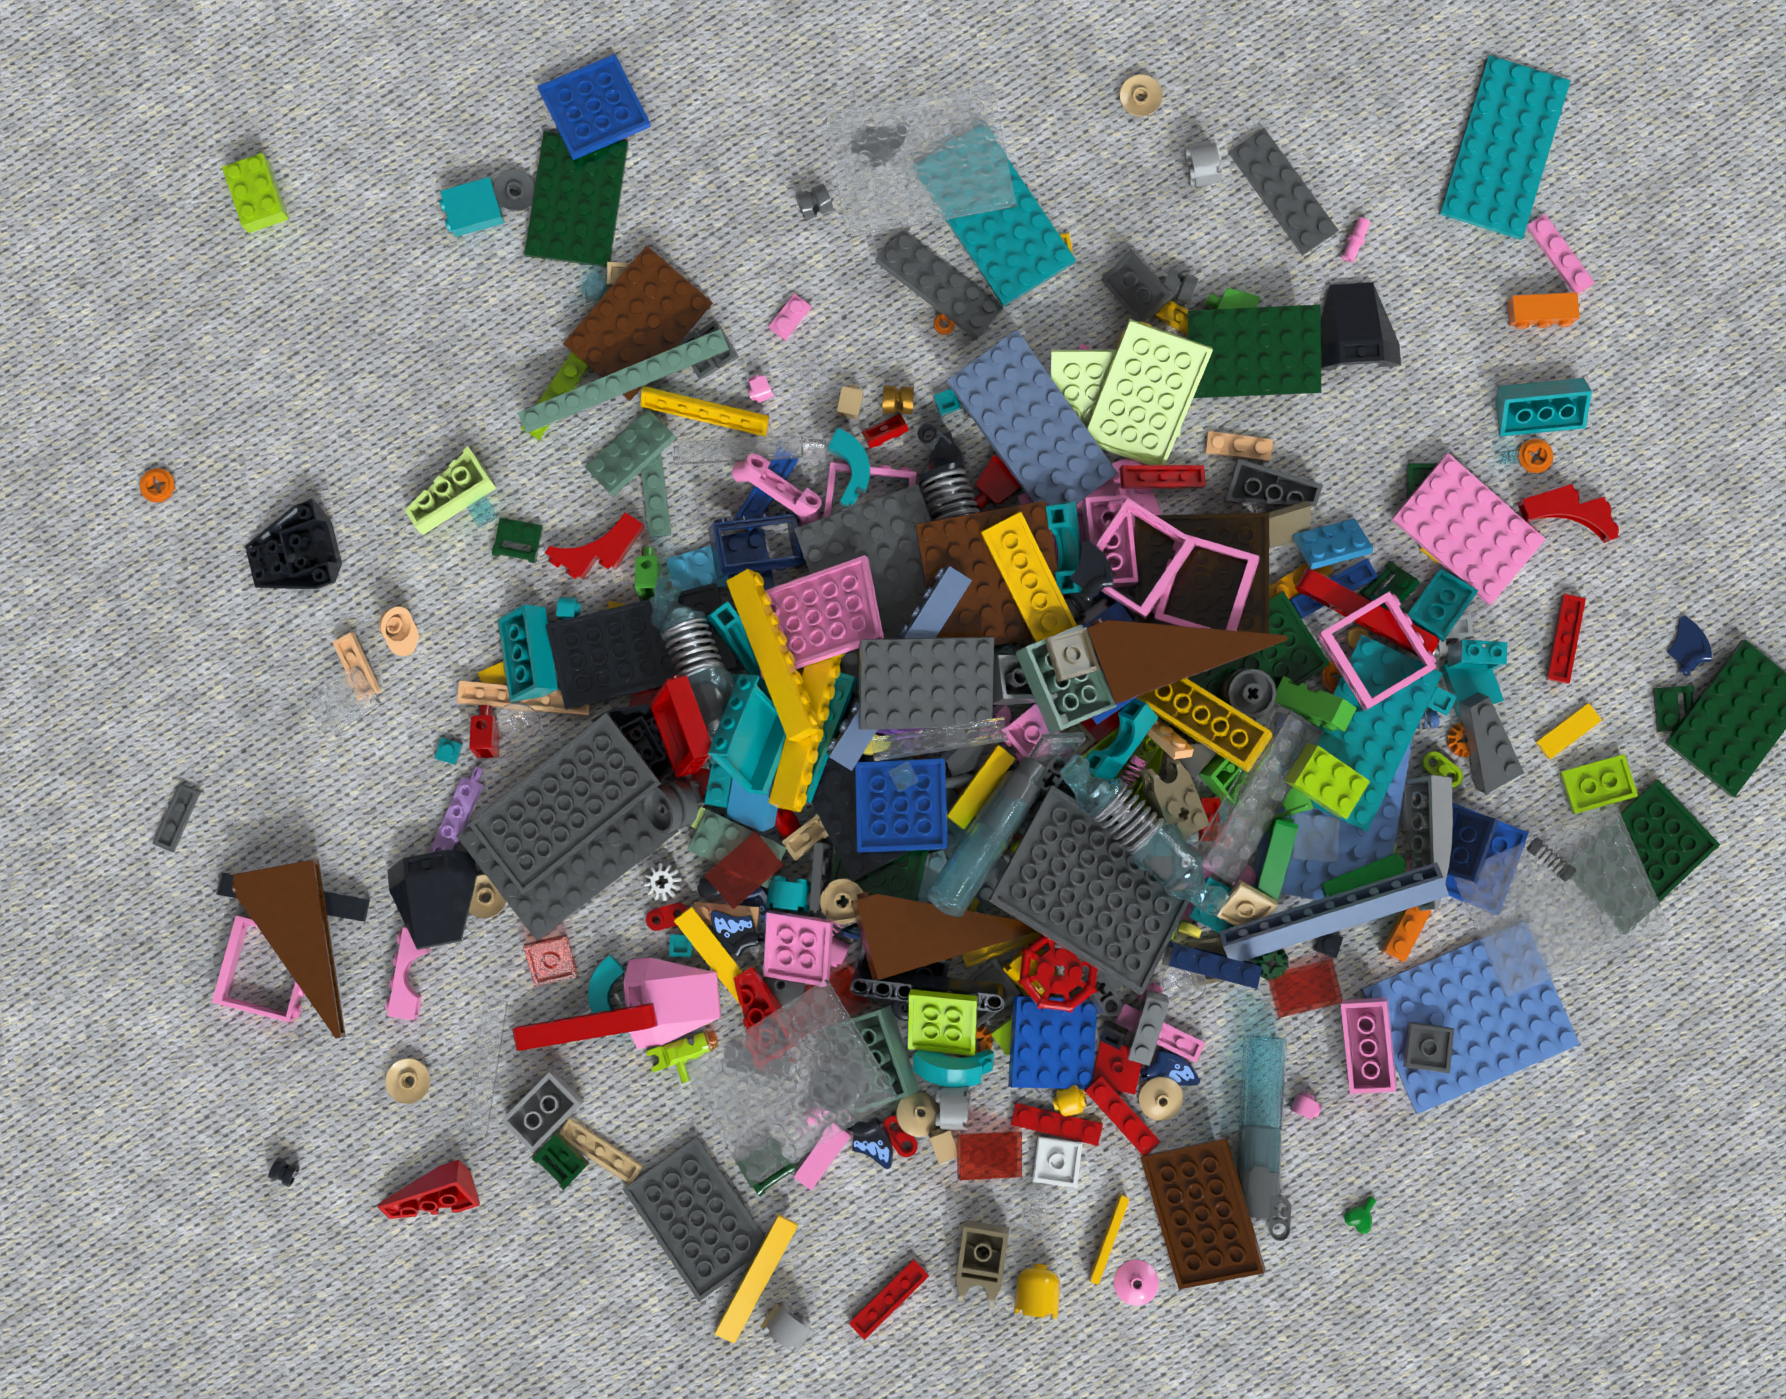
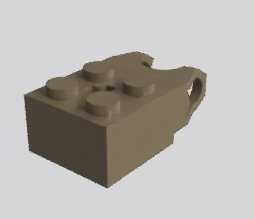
[1142,756,1210,840]
[956,1220,1010,1308]

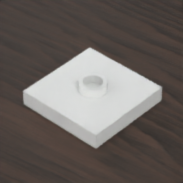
[1032,1136,1083,1188]

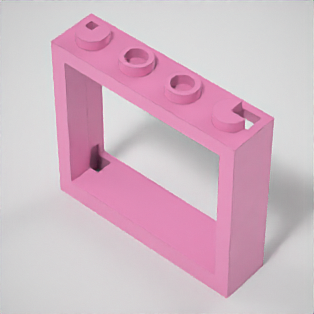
[824,460,917,518]
[1077,498,1196,619]
[1152,534,1260,631]
[1317,591,1437,710]
[211,915,305,1022]

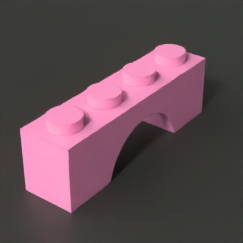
[385,927,431,1020]

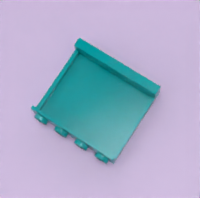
[708,674,786,795]

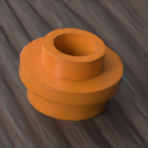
[933,313,955,335]

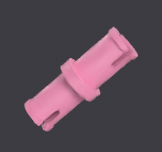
[1341,217,1371,263]

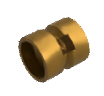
[882,385,914,415]

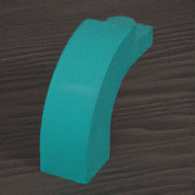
[828,428,870,509]
[588,955,626,1035]
[913,1048,994,1088]

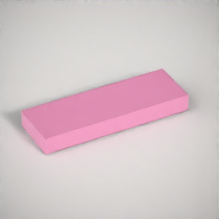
[793,1122,851,1190]

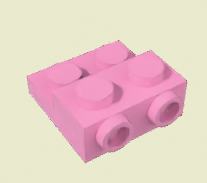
[1000,703,1063,763]

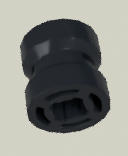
[268,1157,300,1187]

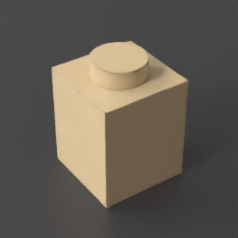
[837,385,864,420]
[929,1127,960,1164]

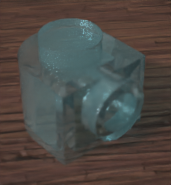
[582,273,608,301]

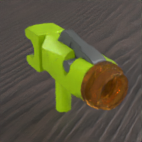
[646,1030,719,1084]

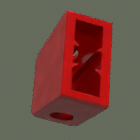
[973,455,1022,510]
[469,705,499,758]

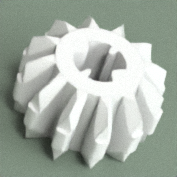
[644,863,682,901]

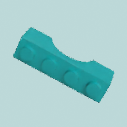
[1046,501,1083,594]
[1080,699,1158,787]

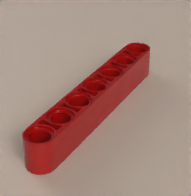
[1295,568,1440,657]
[512,1003,658,1051]

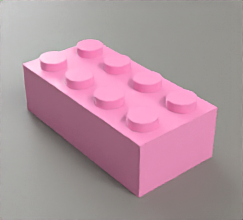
[1082,495,1138,588]
[1341,997,1397,1094]

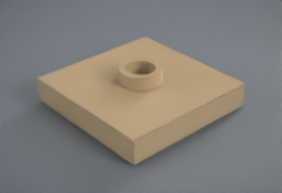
[1214,881,1278,926]

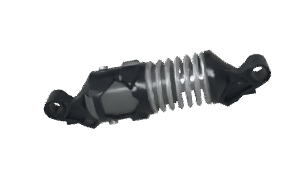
[917,424,980,520]

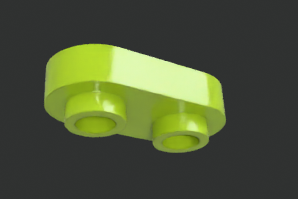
[1421,751,1463,787]

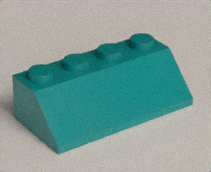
[1495,378,1592,437]
[498,604,558,702]

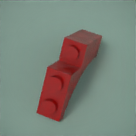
[1517,484,1619,543]
[545,512,645,580]

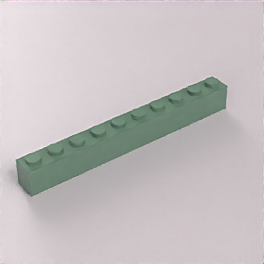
[518,329,729,433]

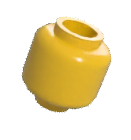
[1053,1085,1087,1116]

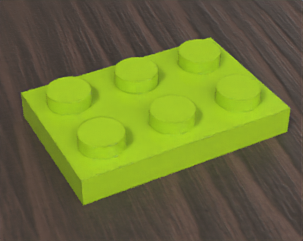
[1559,754,1638,814]

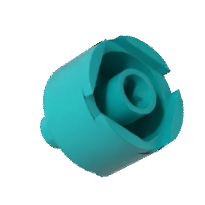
[766,876,811,913]

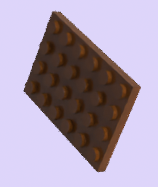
[563,246,713,401]
[1140,1137,1266,1290]

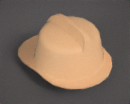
[378,606,419,656]

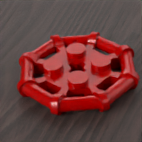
[1018,935,1098,1013]

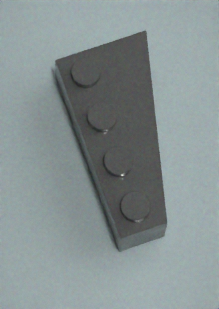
[1223,459,1323,508]
[1459,692,1524,794]

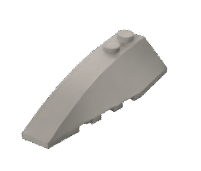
[1401,775,1453,911]

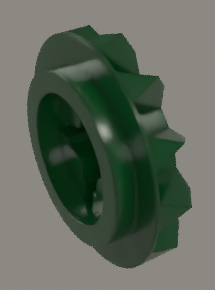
[1253,949,1289,980]

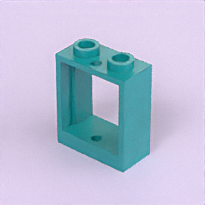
[1447,639,1507,671]

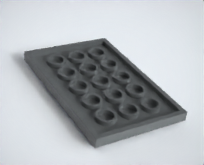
[859,636,994,730]
[623,1136,765,1302]

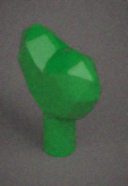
[1344,1196,1376,1234]

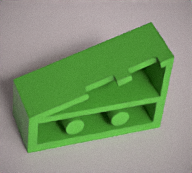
[1275,676,1356,732]
[1198,754,1259,806]

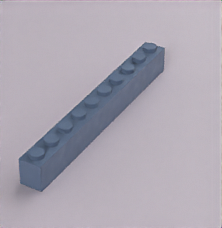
[827,565,972,771]
[1219,862,1449,961]

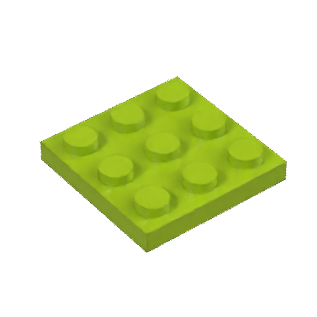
[908,989,978,1056]

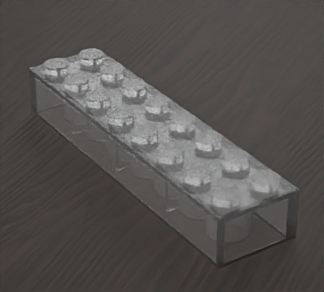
[1193,706,1323,886]

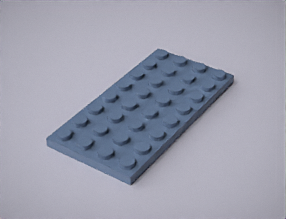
[946,329,1118,506]

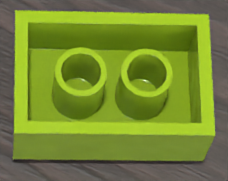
[222,153,289,233]
[1284,743,1370,819]

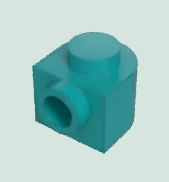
[556,596,581,621]

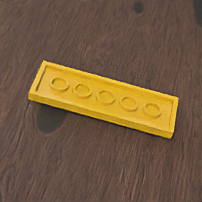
[980,511,1077,643]

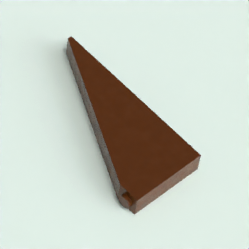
[1087,618,1288,704]
[231,860,346,1039]
[851,891,1038,980]

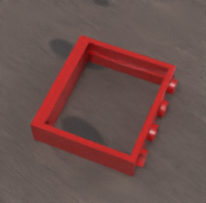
[650,675,712,779]

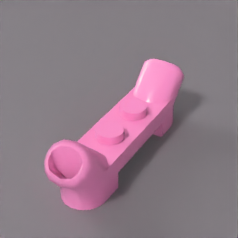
[732,454,822,526]

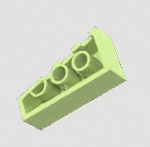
[405,446,496,535]

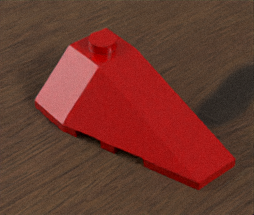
[734,967,805,1067]
[378,1160,480,1219]

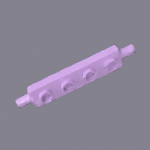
[429,766,484,853]

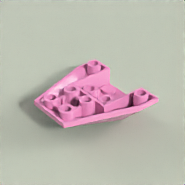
[623,957,721,1049]

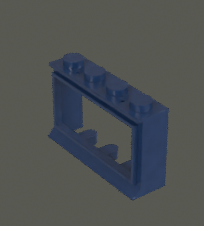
[708,511,807,579]
[1161,941,1262,989]

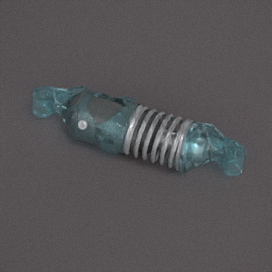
[650,575,735,764]
[1061,754,1229,916]

